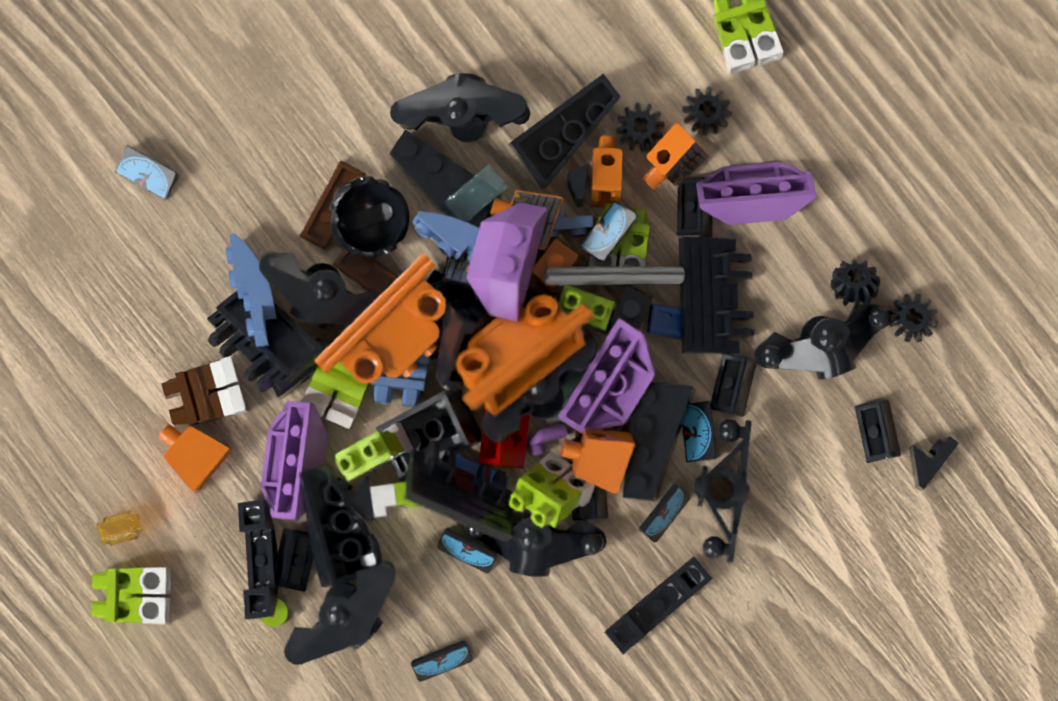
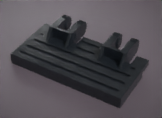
[678,236,754,355]
[207,291,324,393]
[405,440,514,543]

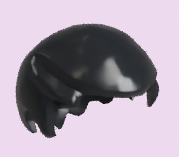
[329,176,410,258]

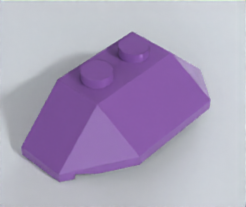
[696,162,816,225]
[466,203,548,322]
[558,318,656,434]
[261,401,328,520]

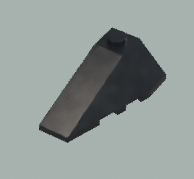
[299,465,383,587]

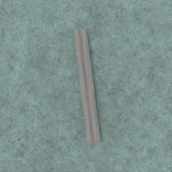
[544,266,685,285]

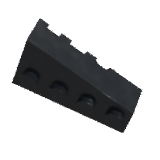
[508,73,621,191]
[389,130,502,229]
[623,382,696,502]

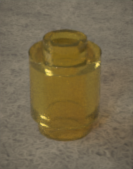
[97,510,143,546]

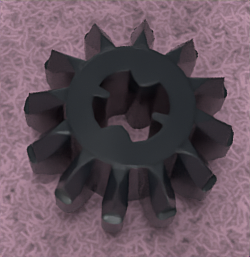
[682,87,732,137]
[616,103,665,152]
[830,258,880,309]
[888,294,938,343]

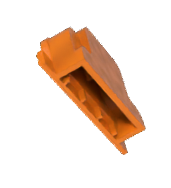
[314,253,446,384]
[457,295,594,416]

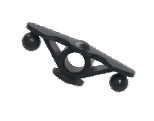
[390,73,531,143]
[259,251,380,329]
[754,304,891,380]
[482,334,597,443]
[694,419,752,563]
[465,512,607,577]
[284,560,396,665]

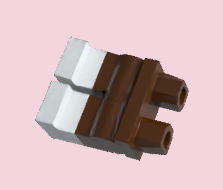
[161,356,248,426]

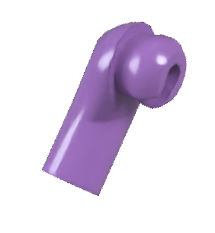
[527,423,567,456]

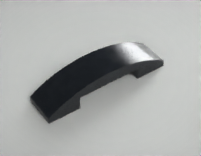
[238,499,279,620]
[604,556,713,654]

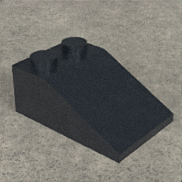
[376,388,482,480]

